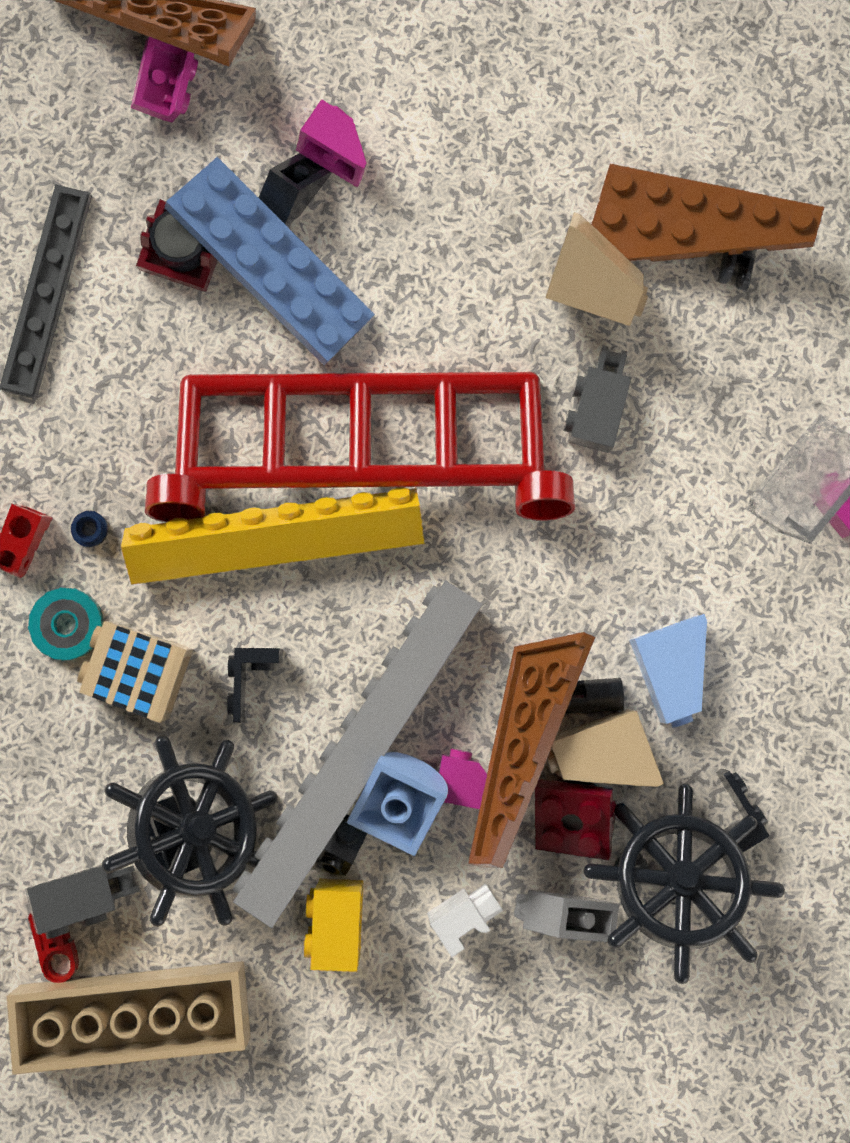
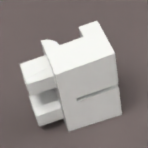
[427,884,503,957]

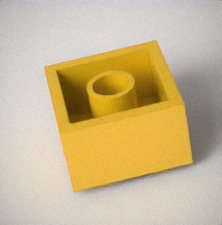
[304,878,364,972]

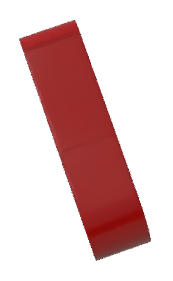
[28,913,79,983]

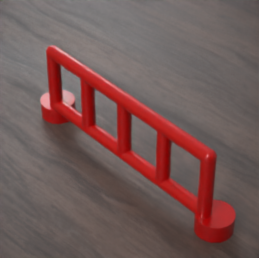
[145,372,575,523]

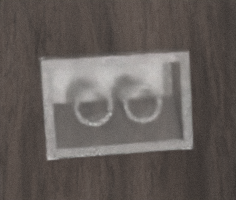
[748,414,850,544]

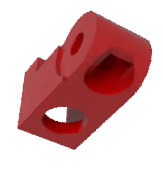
[0,503,53,578]

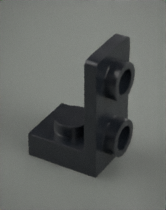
[227,648,283,723]
[716,769,770,852]

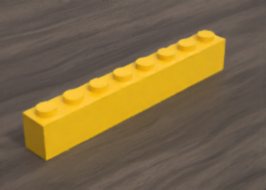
[121,487,425,585]

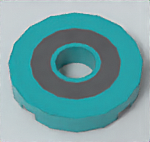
[28,587,103,660]

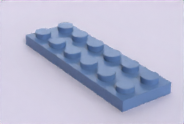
[164,157,375,366]

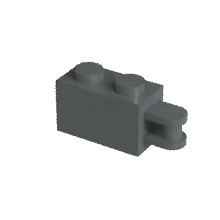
[563,345,632,453]
[25,865,140,939]

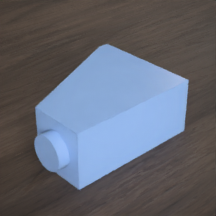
[629,614,707,728]

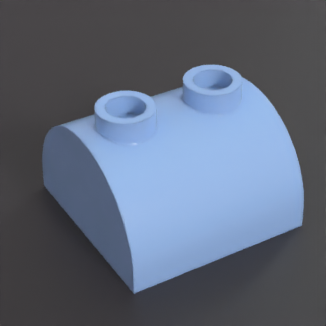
[347,752,448,856]

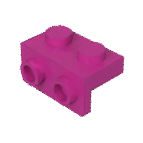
[131,37,198,123]

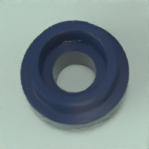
[71,511,108,547]

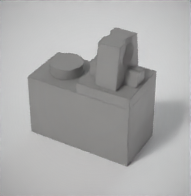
[514,890,619,942]

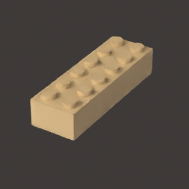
[7,961,251,1075]

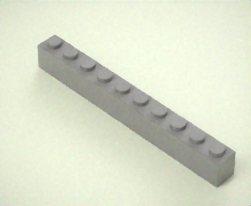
[232,580,483,928]

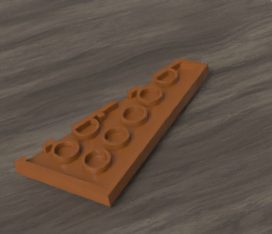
[53,0,256,67]
[591,164,825,262]
[468,632,595,868]

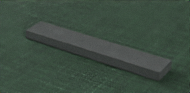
[0,184,92,400]

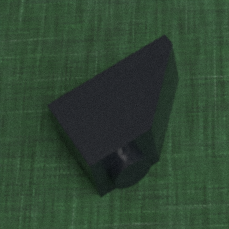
[258,153,332,225]

